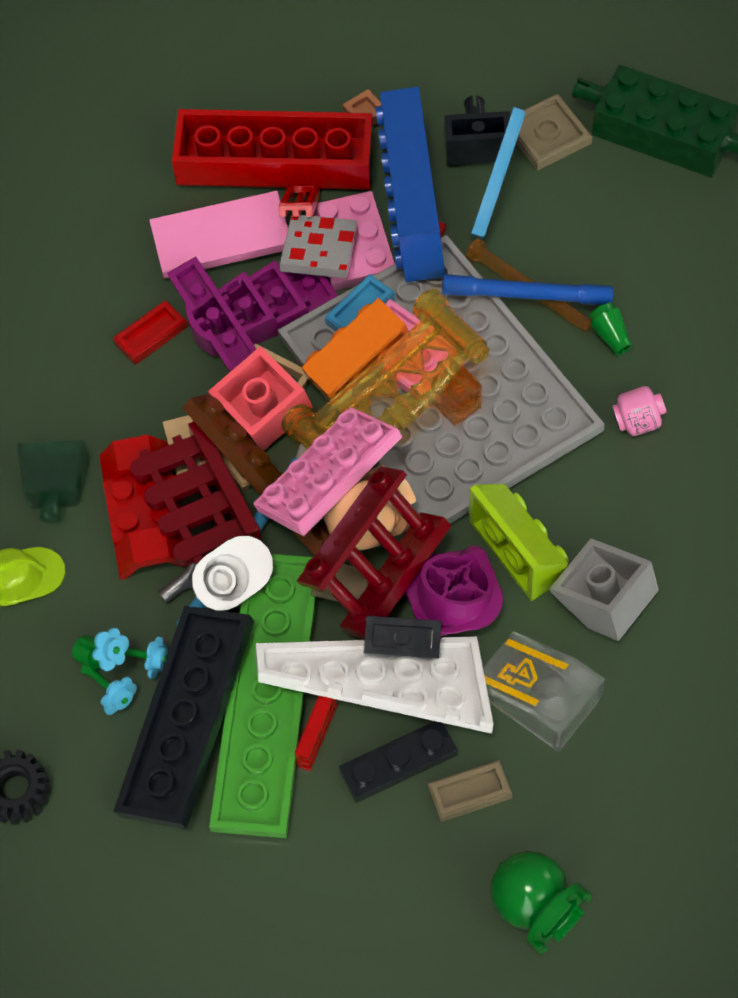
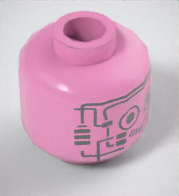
[613,386,667,436]

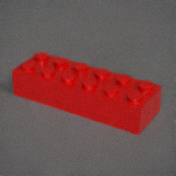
[172,109,374,190]

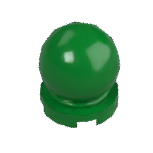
[490,851,592,954]

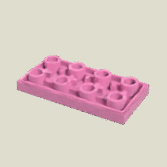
[149,191,288,278]
[253,407,402,536]

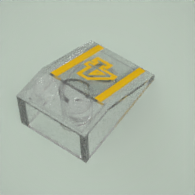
[483,631,605,752]

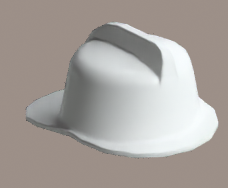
[192,536,273,611]

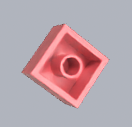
[208,346,313,450]

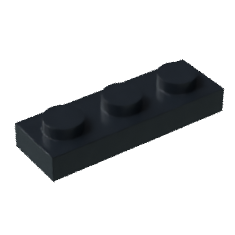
[339,721,458,803]

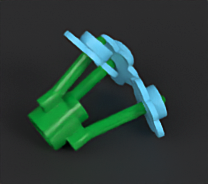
[72,628,169,715]

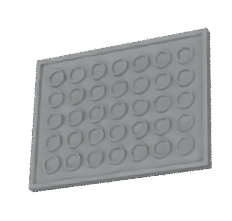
[278,235,605,524]

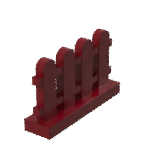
[130,421,262,566]

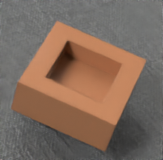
[342,89,382,125]

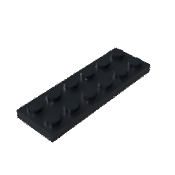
[114,606,255,829]

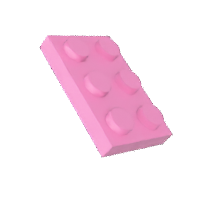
[313,191,395,291]

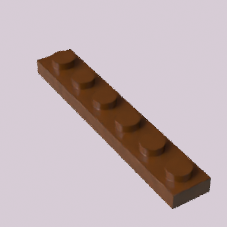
[183,394,330,556]

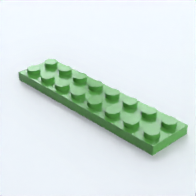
[209,554,317,838]

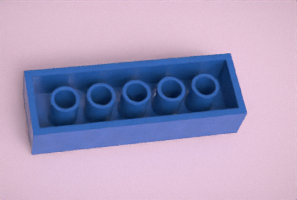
[375,87,445,283]

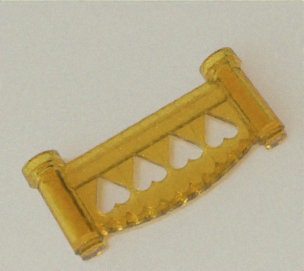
[281,289,489,450]

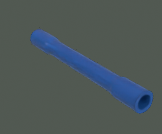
[442,274,613,306]

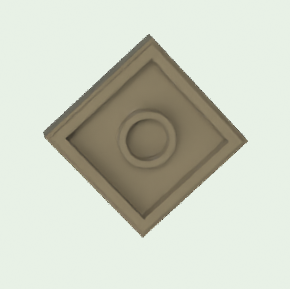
[510,93,592,171]

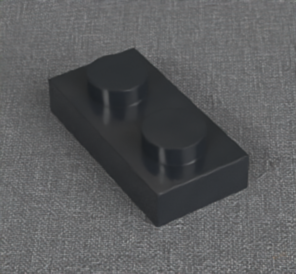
[363,616,441,659]

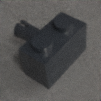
[444,95,512,166]

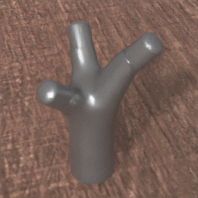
[158,563,196,603]

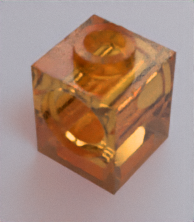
[432,362,482,426]

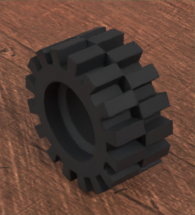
[0,750,51,825]

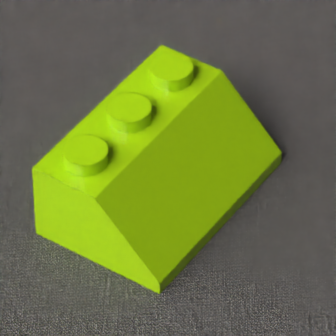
[469,484,569,601]

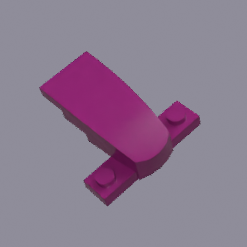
[167,256,338,373]

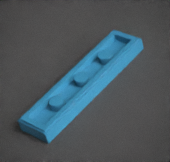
[470,107,526,242]

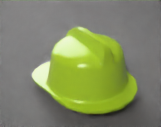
[0,547,65,607]

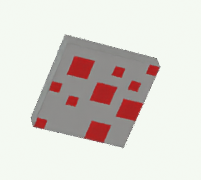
[280,214,358,278]

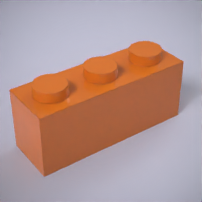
[301,298,412,407]

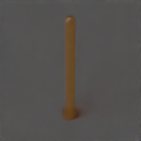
[466,238,591,331]

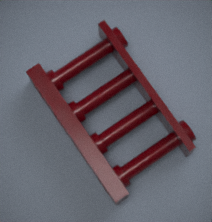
[297,466,451,639]

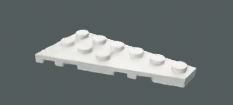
[255,637,493,734]

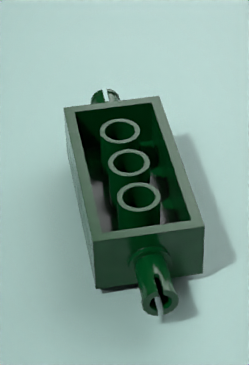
[572,64,738,178]

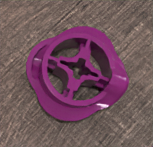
[405,545,503,637]

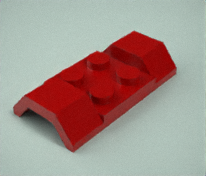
[99,434,189,580]

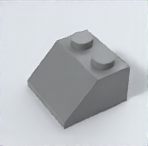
[550,538,659,641]

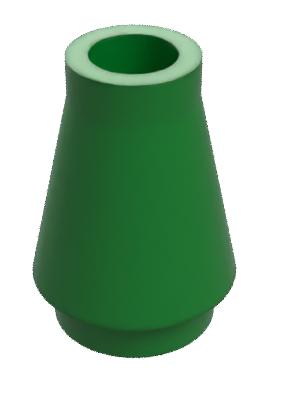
[589,303,633,356]

